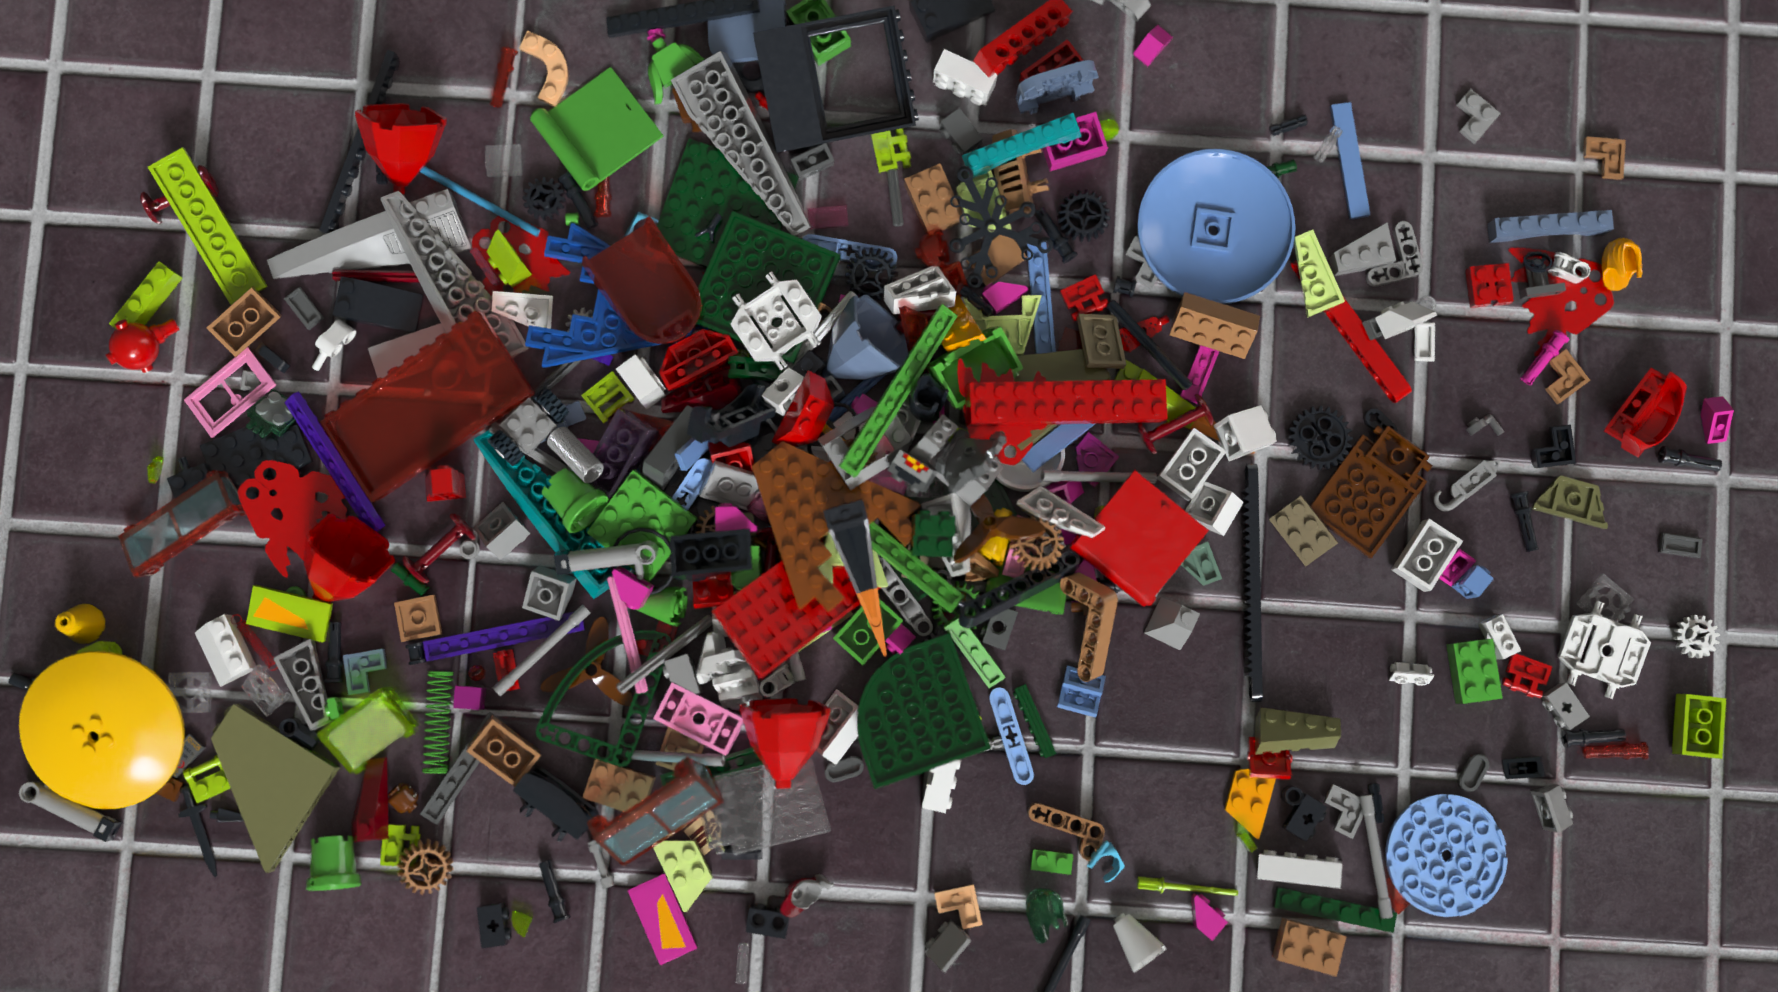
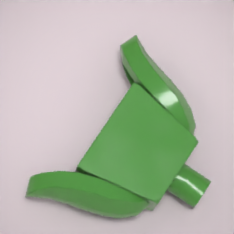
[647,38,705,105]

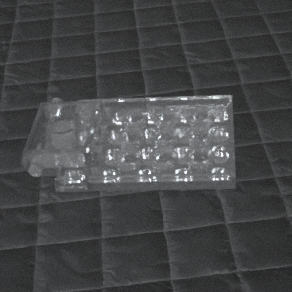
[697,757,831,855]

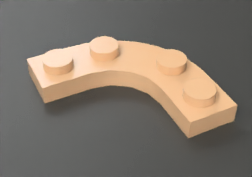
[519,31,568,107]

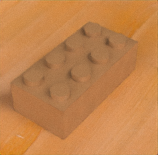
[1169,292,1260,359]

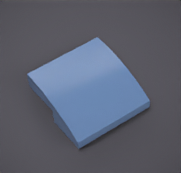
[1057,666,1106,718]

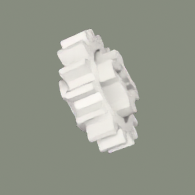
[1673,615,1720,658]

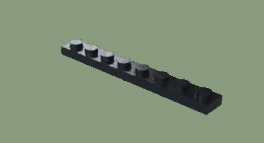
[606,0,760,38]

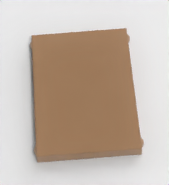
[966,235,1027,286]

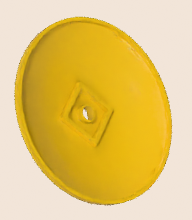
[19,651,185,809]

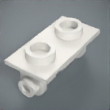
[1389,662,1434,685]

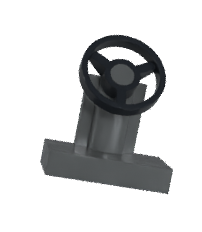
[1520,252,1566,299]

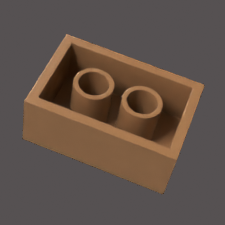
[904,164,964,237]
[207,286,282,357]
[466,715,541,787]
[583,759,656,817]
[1272,917,1346,977]

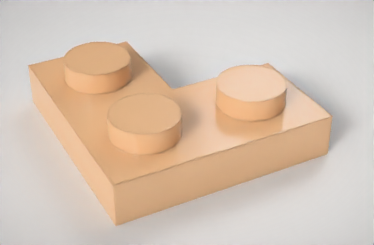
[934,884,982,929]

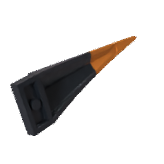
[823,499,887,657]

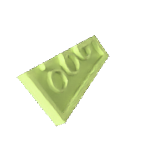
[1294,230,1345,318]

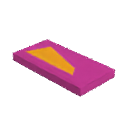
[628,873,698,965]

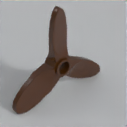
[953,494,1045,563]
[540,616,633,706]

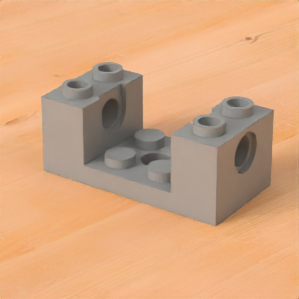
[910,414,1004,506]

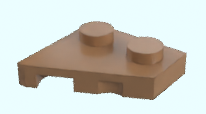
[964,552,999,583]

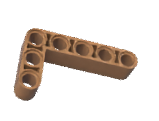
[1060,572,1118,682]

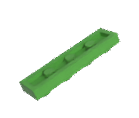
[943,615,1006,689]

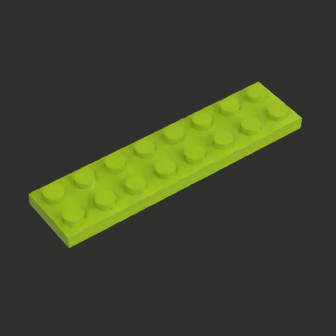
[148,147,268,305]

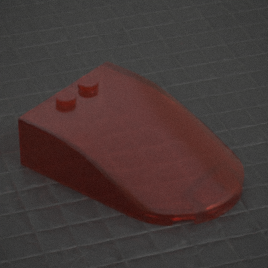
[582,216,701,344]

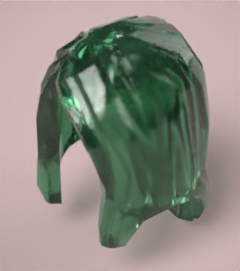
[1025,888,1068,944]

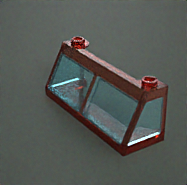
[118,470,246,578]
[587,756,725,866]

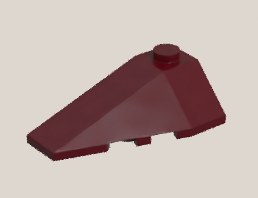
[661,363,743,413]
[351,758,389,842]

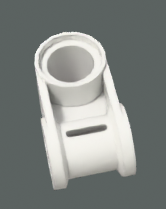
[1548,252,1591,283]
[760,664,795,697]

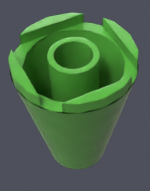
[636,586,688,627]

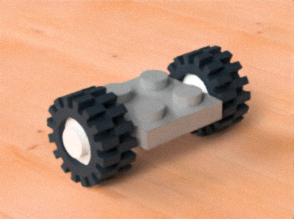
[487,387,570,466]

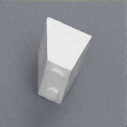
[1213,405,1277,461]

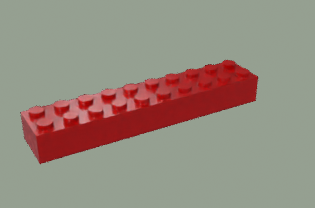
[965,379,1168,426]

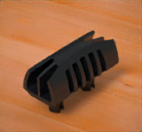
[513,764,599,842]

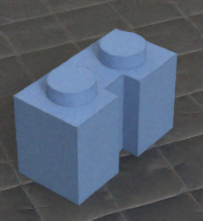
[1451,566,1494,599]

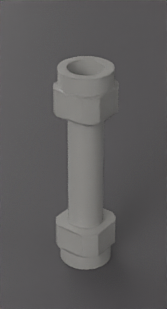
[588,839,615,889]

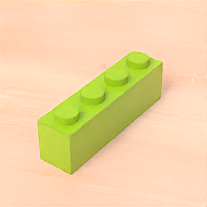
[109,262,183,329]

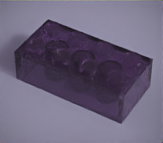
[589,409,659,499]

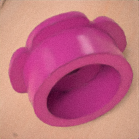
[647,29,666,43]

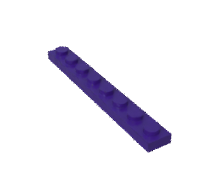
[284,391,385,533]
[423,612,585,661]

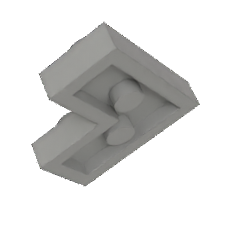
[1456,89,1501,144]
[1125,236,1157,289]
[1323,784,1364,839]

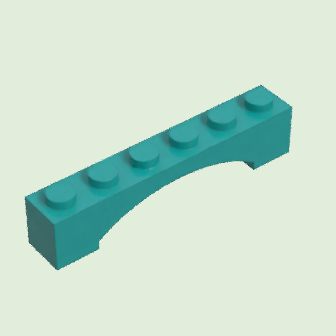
[962,113,1081,178]

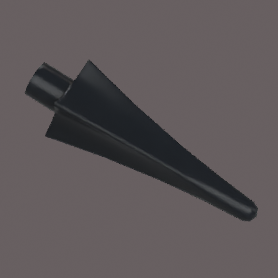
[210,808,244,822]

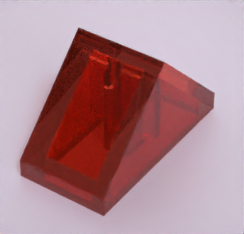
[941,261,968,298]

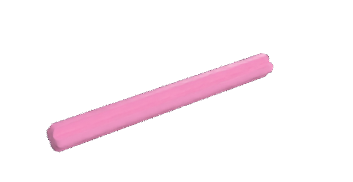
[607,576,648,693]

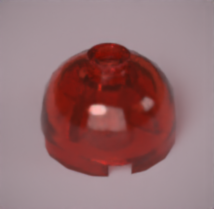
[916,229,950,269]

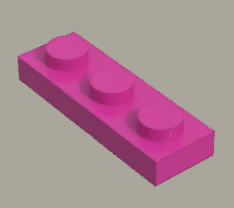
[1180,345,1219,404]

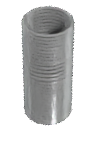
[547,427,603,483]

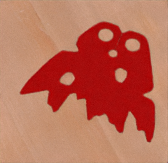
[472,216,570,296]
[1508,248,1614,356]
[957,358,1047,465]
[238,460,364,578]

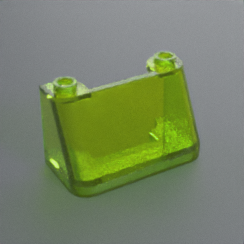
[317,687,419,775]

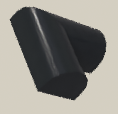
[1531,424,1576,469]

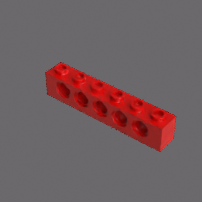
[973,0,1073,78]

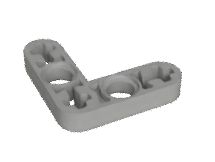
[1366,221,1423,287]

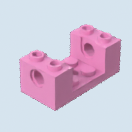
[653,682,744,755]

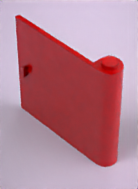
[1069,470,1209,607]

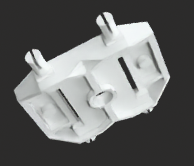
[731,272,822,370]
[1557,600,1651,699]

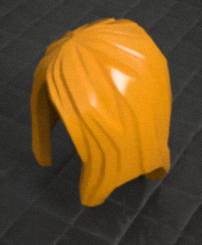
[1602,238,1643,291]

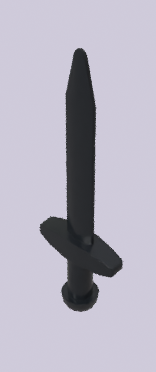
[178,785,217,877]

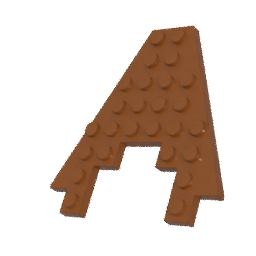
[752,441,921,612]

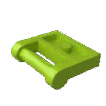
[581,371,635,423]
[183,755,231,803]

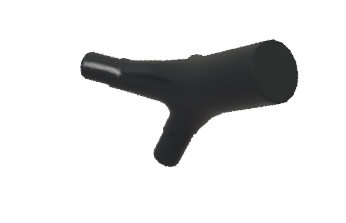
[695,213,722,241]

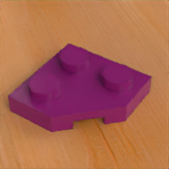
[1075,432,1119,488]

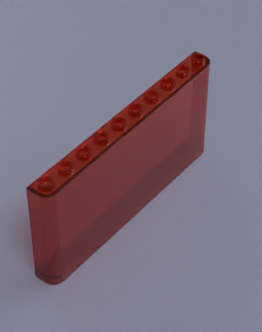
[319,311,535,502]

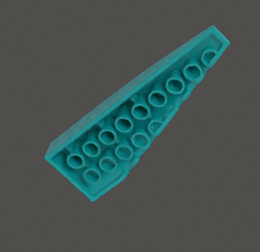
[474,429,633,599]

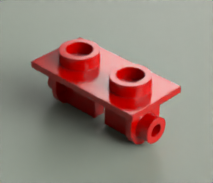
[493,649,520,691]

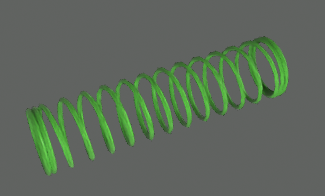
[422,671,453,773]

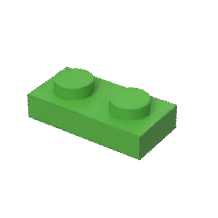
[325,697,345,720]
[1030,849,1073,875]

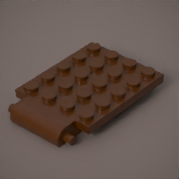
[1310,425,1433,559]

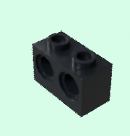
[746,903,790,939]

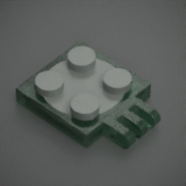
[246,388,296,438]

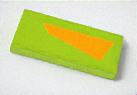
[246,585,333,643]

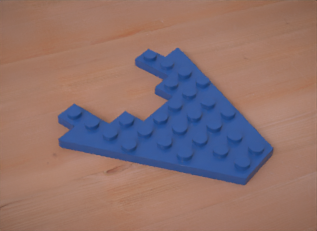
[525,223,694,367]

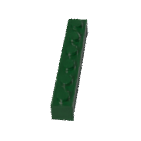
[1013,684,1056,758]

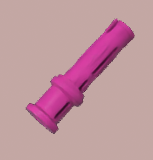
[1520,330,1570,386]

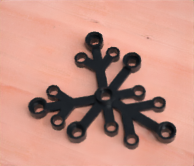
[949,166,1053,289]

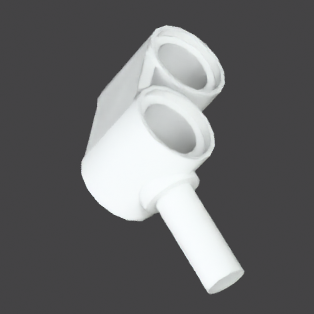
[312,319,356,371]

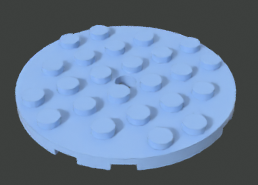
[1385,794,1507,917]

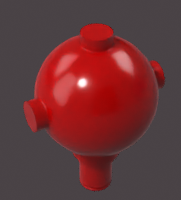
[105,318,180,373]

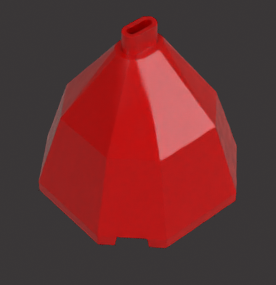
[355,103,447,195]
[304,514,395,602]
[740,698,830,789]

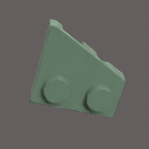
[1181,542,1222,586]

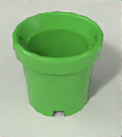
[542,468,609,533]
[306,836,361,891]

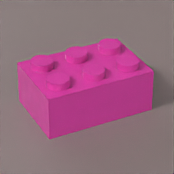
[1042,112,1108,171]

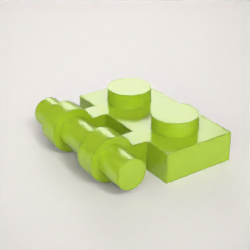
[871,128,911,173]
[380,824,421,867]

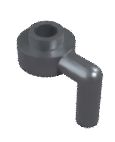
[1466,414,1505,436]

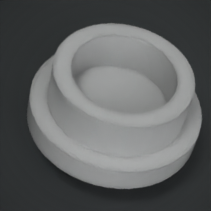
[459,539,480,559]

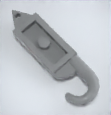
[1434,460,1500,511]

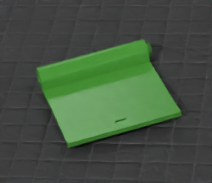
[530,67,664,191]

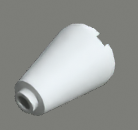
[1113,913,1167,973]

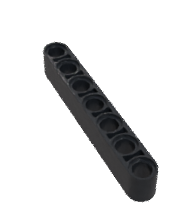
[958,551,1080,629]

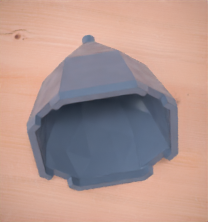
[822,295,910,380]

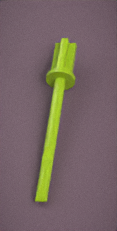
[1137,877,1238,896]

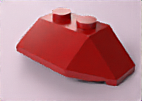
[659,329,739,391]
[771,370,835,447]

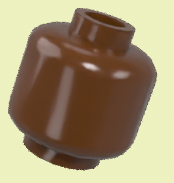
[388,783,419,813]

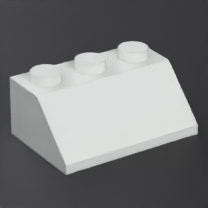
[195,614,258,687]
[816,689,859,765]

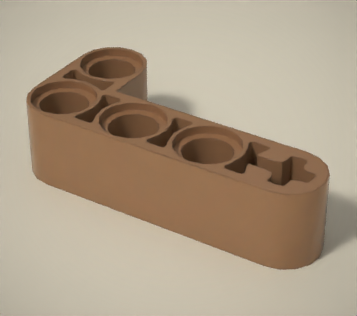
[1027,803,1105,861]

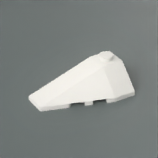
[1017,486,1105,538]
[921,493,971,577]

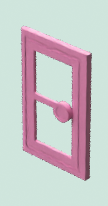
[184,347,277,438]

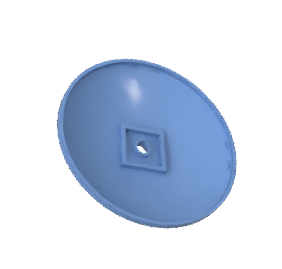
[1137,149,1295,304]

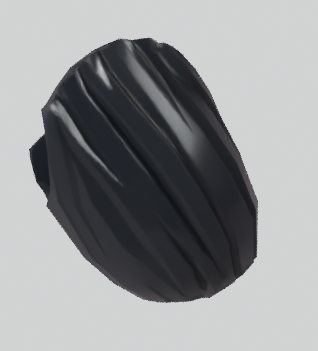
[909,373,949,422]

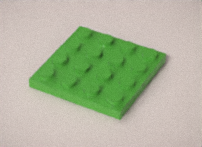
[587,469,698,582]

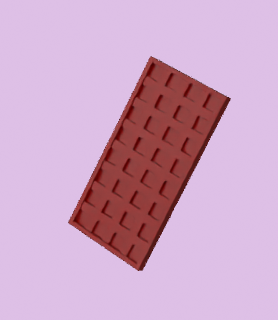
[712,537,882,679]

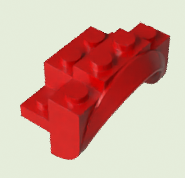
[1604,368,1687,458]

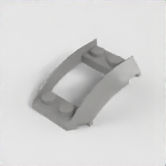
[818,407,913,491]

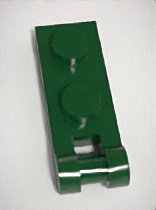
[728,356,783,382]

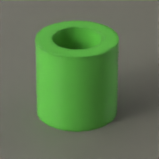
[565,213,580,225]

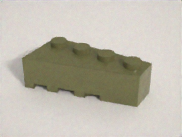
[1255,708,1341,754]

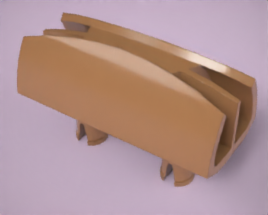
[992,129,1050,214]

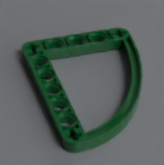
[536,630,672,767]

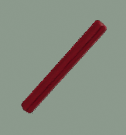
[332,270,419,282]

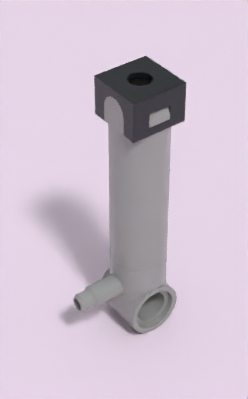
[554,540,658,580]
[19,781,123,842]

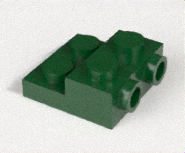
[911,511,955,557]

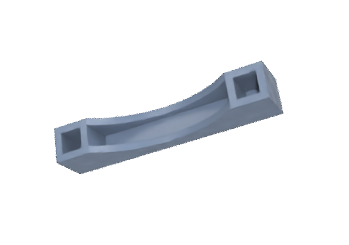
[1487,210,1614,243]

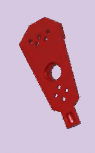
[1119,315,1170,353]

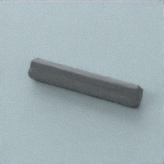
[887,169,903,227]

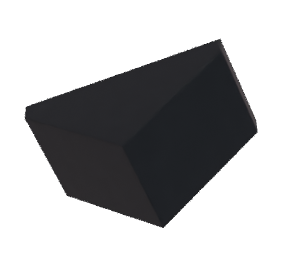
[1502,755,1545,779]

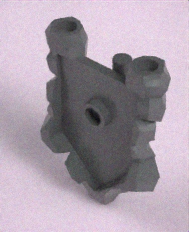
[935,429,1007,493]

